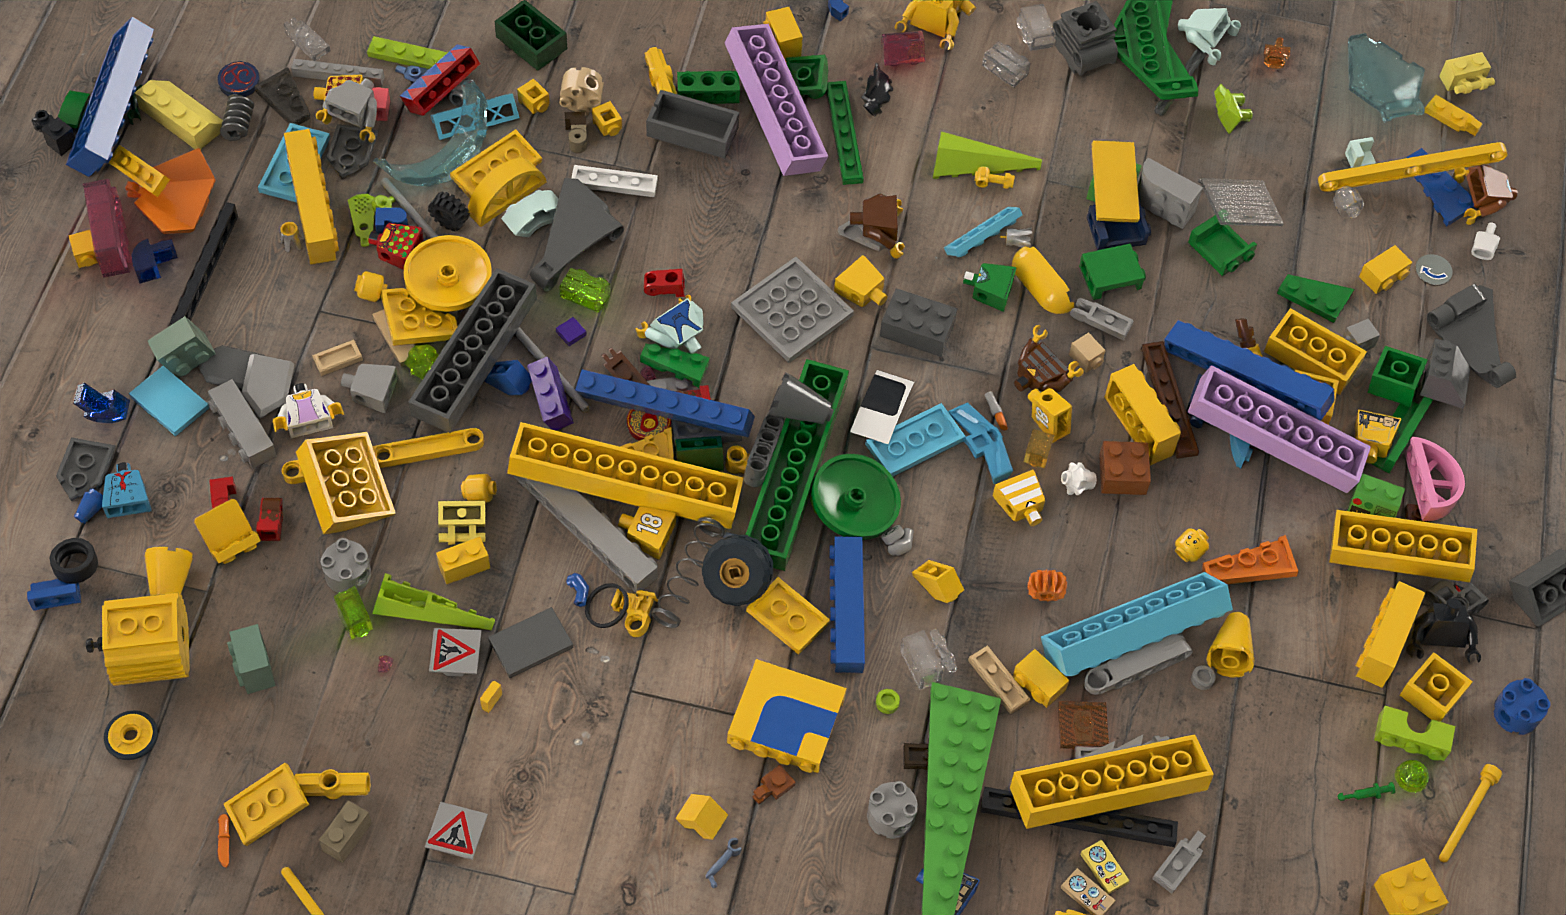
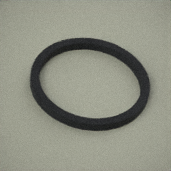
[585,583,629,628]

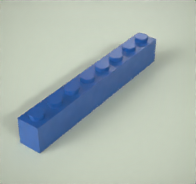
[1164,320,1335,421]
[575,369,755,438]

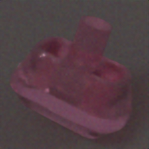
[640,366,656,381]
[378,655,393,672]

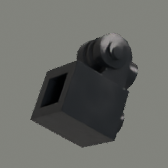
[32,110,75,156]

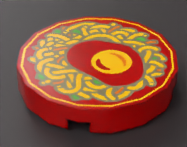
[626,409,671,441]

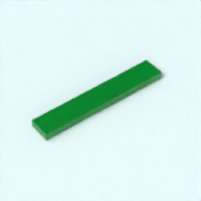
[826,81,864,185]

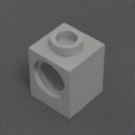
[1342,319,1380,351]

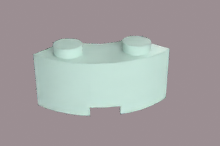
[501,190,559,237]

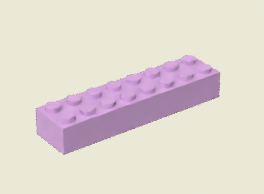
[725,24,828,176]
[1188,365,1371,493]

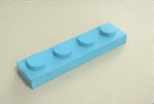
[944,207,1023,257]

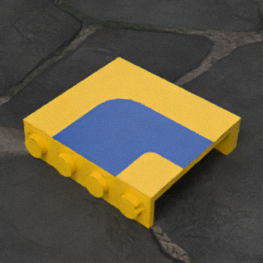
[727,659,847,773]

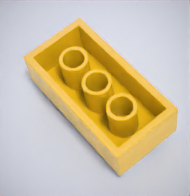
[1264,308,1367,395]
[1104,364,1181,466]
[1355,581,1425,688]

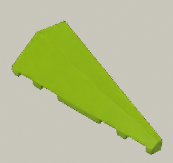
[933,131,1042,179]
[372,573,495,630]

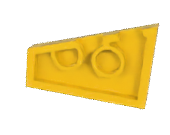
[620,427,674,460]

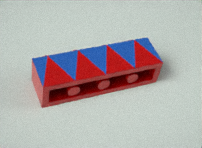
[400,44,480,116]

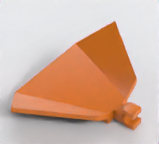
[125,148,216,234]

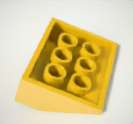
[296,432,396,535]

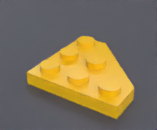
[381,288,458,346]

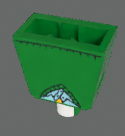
[963,263,1016,312]

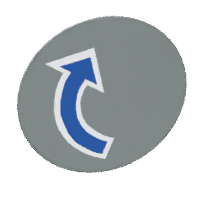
[1416,254,1453,285]

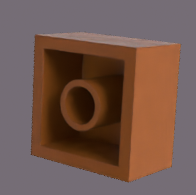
[1099,441,1151,495]

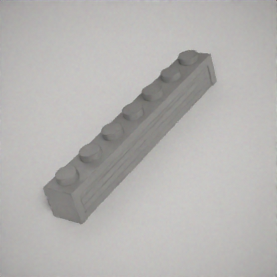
[291,59,384,87]

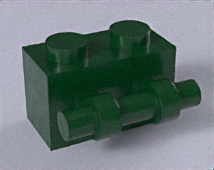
[675,436,724,471]

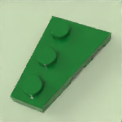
[640,343,710,388]

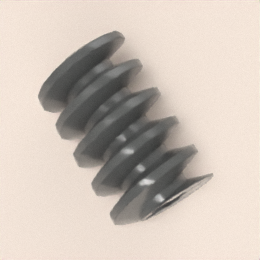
[220,94,254,141]

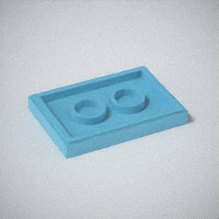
[129,366,210,436]

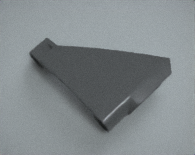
[529,178,624,292]
[1427,284,1517,388]

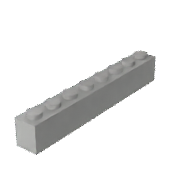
[514,475,658,593]

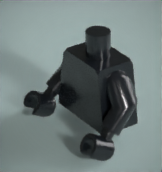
[1407,598,1481,663]

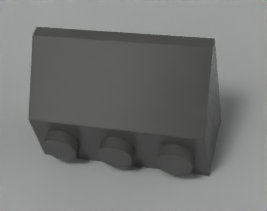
[1420,338,1471,408]
[1509,549,1566,626]

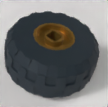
[702,534,774,606]

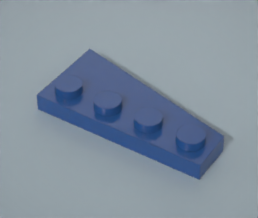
[1407,148,1476,227]

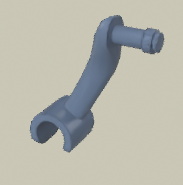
[706,838,742,888]

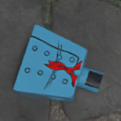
[102,462,152,518]

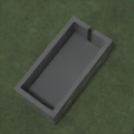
[646,90,739,159]

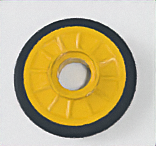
[104,710,158,760]

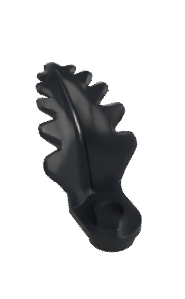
[861,63,893,117]

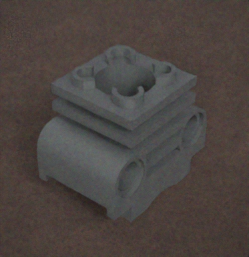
[1051,1,1118,76]

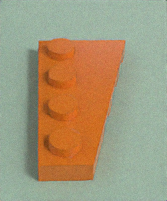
[1202,535,1298,584]

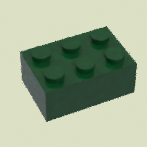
[494,0,568,71]

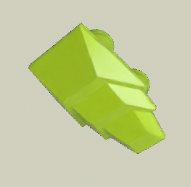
[1214,84,1253,134]

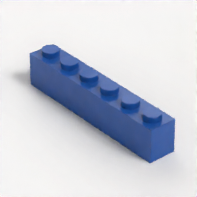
[829,536,865,673]

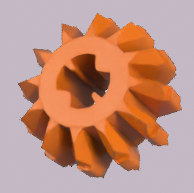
[1027,569,1067,602]

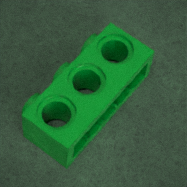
[677,71,740,104]

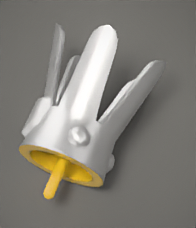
[280,222,303,252]
[1000,228,1032,248]

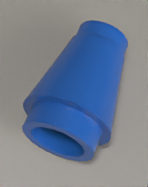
[74,488,103,524]

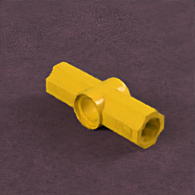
[645,47,677,94]
[295,769,371,800]

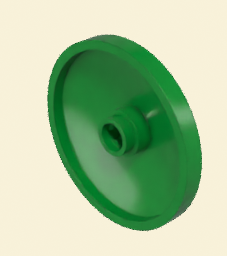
[811,454,901,540]

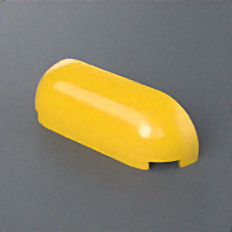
[1012,246,1074,314]

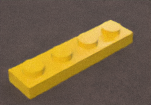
[109,145,170,197]

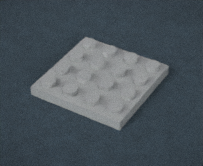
[731,257,854,363]

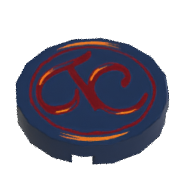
[217,61,260,97]

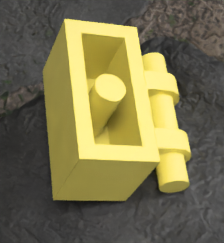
[1439,52,1495,94]
[438,501,485,545]

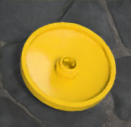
[404,235,492,312]

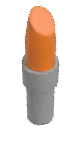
[984,391,1008,431]

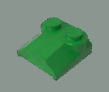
[786,54,829,99]

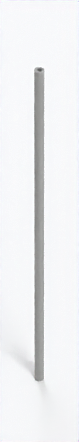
[381,178,590,413]

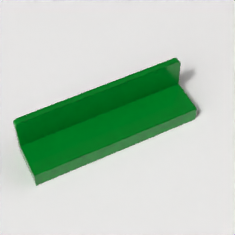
[1370,396,1433,474]

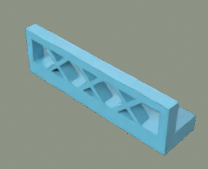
[430,93,520,140]

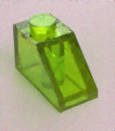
[333,586,373,640]

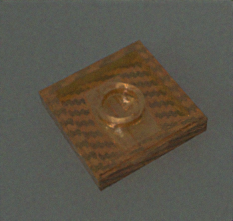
[1058,701,1109,749]

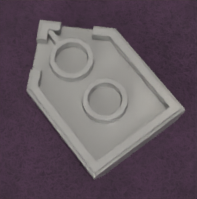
[241,354,295,419]

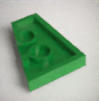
[1277,274,1355,323]

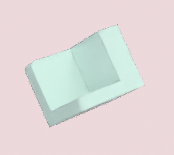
[1345,137,1376,168]

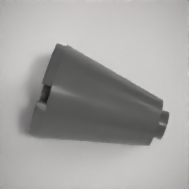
[768,372,834,424]

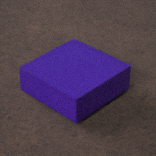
[556,317,587,346]

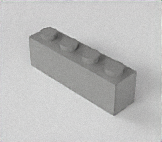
[207,379,277,469]

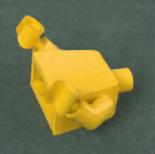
[895,0,959,50]

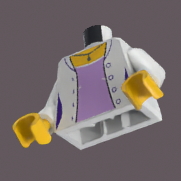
[273,383,344,438]

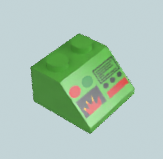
[1347,473,1405,518]

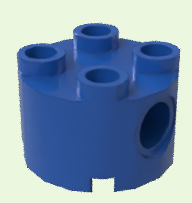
[1493,678,1550,735]

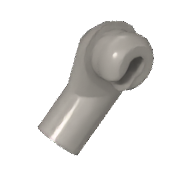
[888,528,914,556]

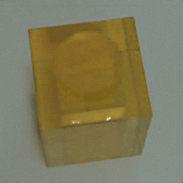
[1023,429,1054,468]

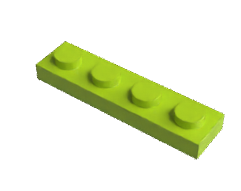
[367,36,448,69]

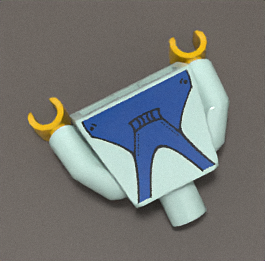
[635,295,704,354]

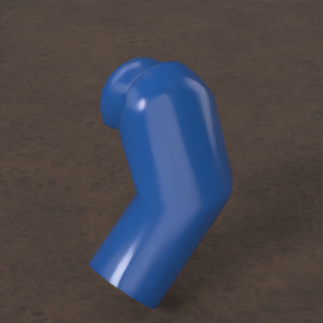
[566,573,589,607]

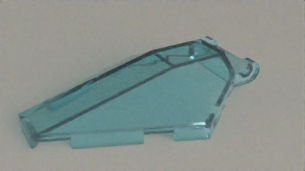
[1348,33,1425,122]

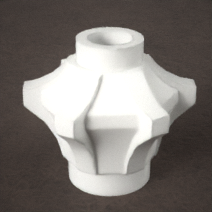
[1061,462,1097,495]

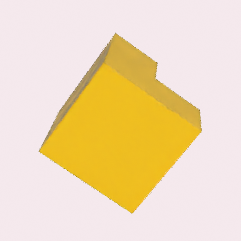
[675,794,728,840]

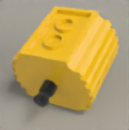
[86,593,190,686]

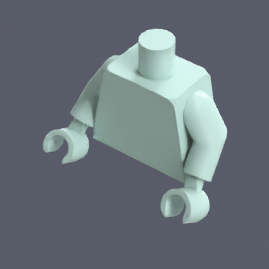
[1178,8,1241,65]

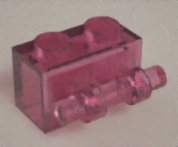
[881,31,925,67]

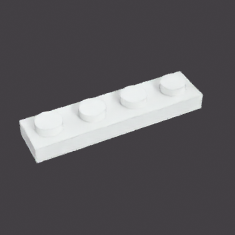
[572,165,658,197]

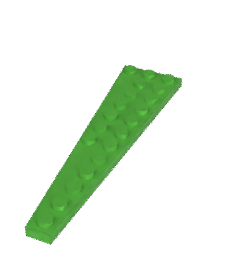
[922,682,1001,915]

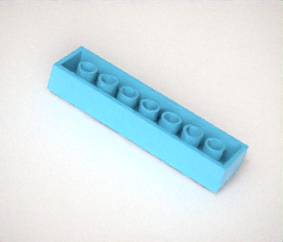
[1041,572,1233,676]

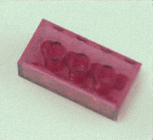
[83,179,132,278]

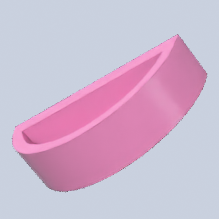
[1404,437,1465,521]

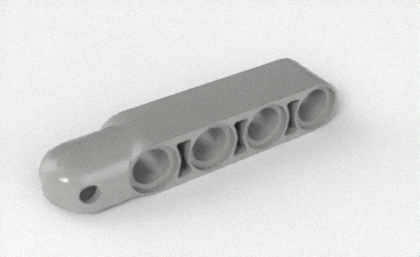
[1084,633,1193,695]

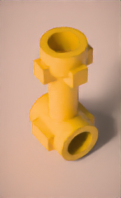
[974,167,1015,189]

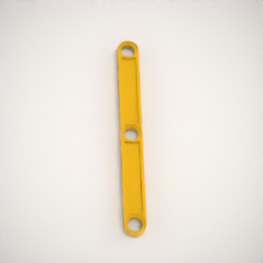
[1318,142,1508,192]
[282,428,484,484]

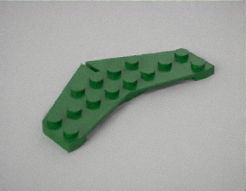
[1113,0,1198,100]

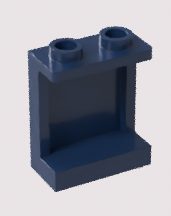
[1087,199,1151,250]

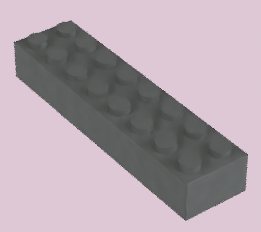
[408,268,537,433]

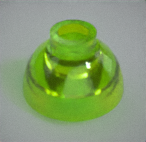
[1395,760,1429,792]

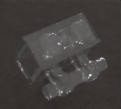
[900,628,958,690]

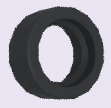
[49,538,98,584]

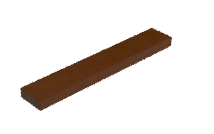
[1141,341,1199,459]

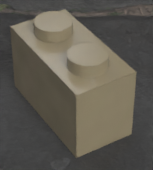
[319,800,372,863]

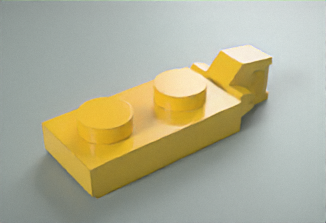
[1424,95,1482,136]

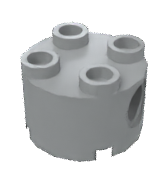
[320,538,371,594]
[867,781,918,839]

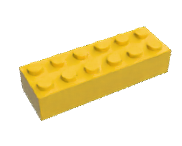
[284,129,339,265]
[1329,510,1478,582]

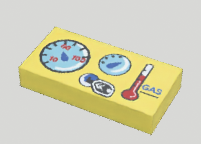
[1080,840,1129,894]

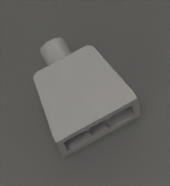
[341,364,398,413]

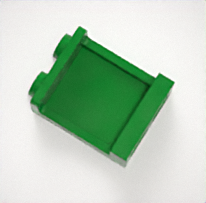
[1188,210,1257,276]
[1079,244,1146,300]

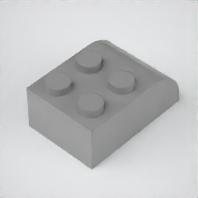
[1137,158,1203,229]

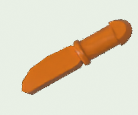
[217,814,230,868]

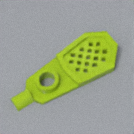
[348,194,375,247]

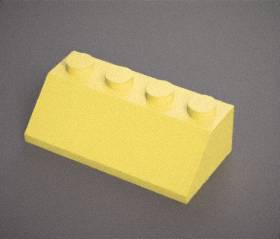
[135,80,223,150]

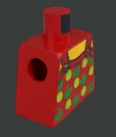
[368,223,424,270]

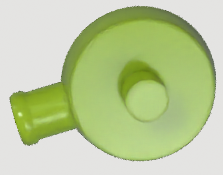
[371,195,395,212]

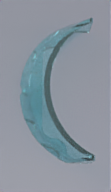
[373,81,488,186]

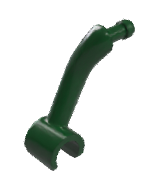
[127,85,143,125]

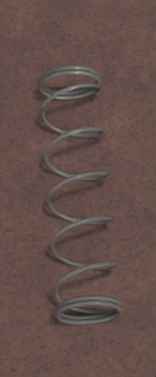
[652,517,725,628]

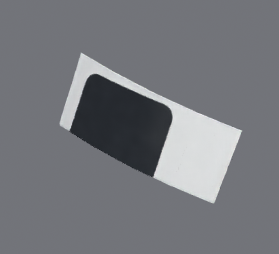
[850,370,914,444]

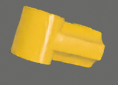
[725,445,750,474]

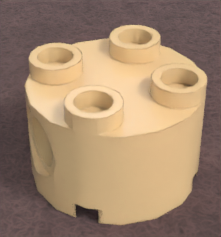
[559,67,604,116]

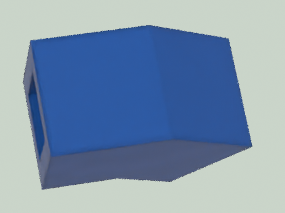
[828,0,849,21]

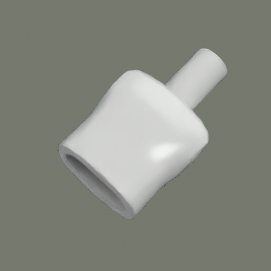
[1471,223,1500,260]

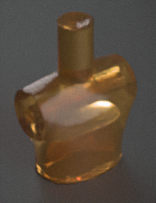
[1264,37,1291,69]

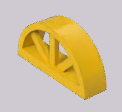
[468,158,547,227]

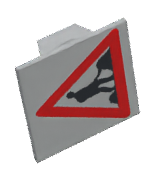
[429,628,481,677]
[425,802,488,860]

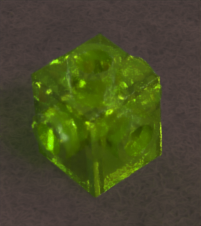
[404,344,439,380]

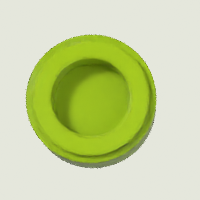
[876,689,900,714]

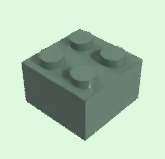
[148,316,216,378]
[227,624,276,694]

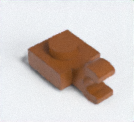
[752,765,796,805]

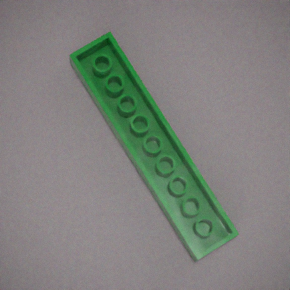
[745,359,849,571]

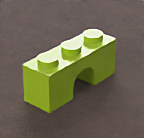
[1374,706,1456,761]

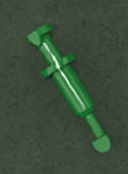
[1338,782,1396,801]

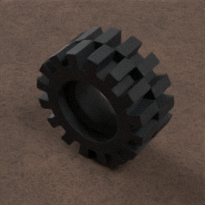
[428,191,470,231]

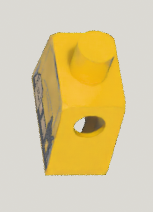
[1355,410,1401,463]

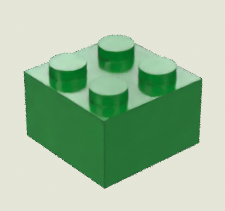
[1368,346,1428,407]

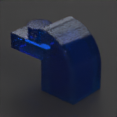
[131,239,178,284]
[73,383,130,423]

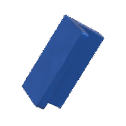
[27,579,81,611]

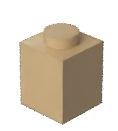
[1069,332,1106,373]

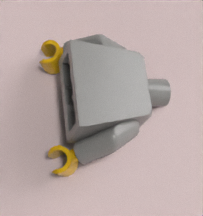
[316,78,377,143]

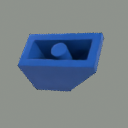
[484,360,532,396]

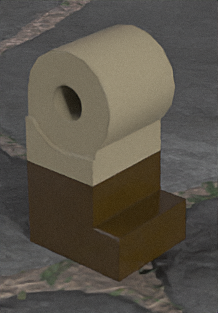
[564,111,587,153]

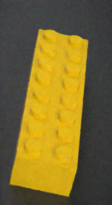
[1010,735,1214,829]

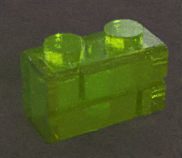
[559,268,611,313]

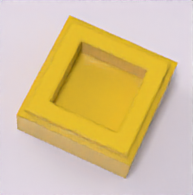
[480,681,502,713]

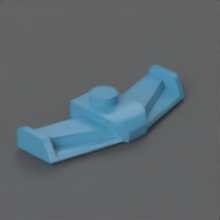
[948,402,1013,484]

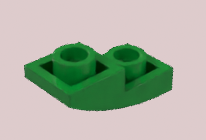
[58,90,90,129]

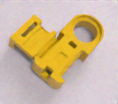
[611,589,658,637]

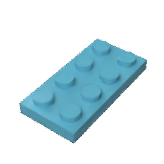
[258,123,330,203]
[865,403,966,476]

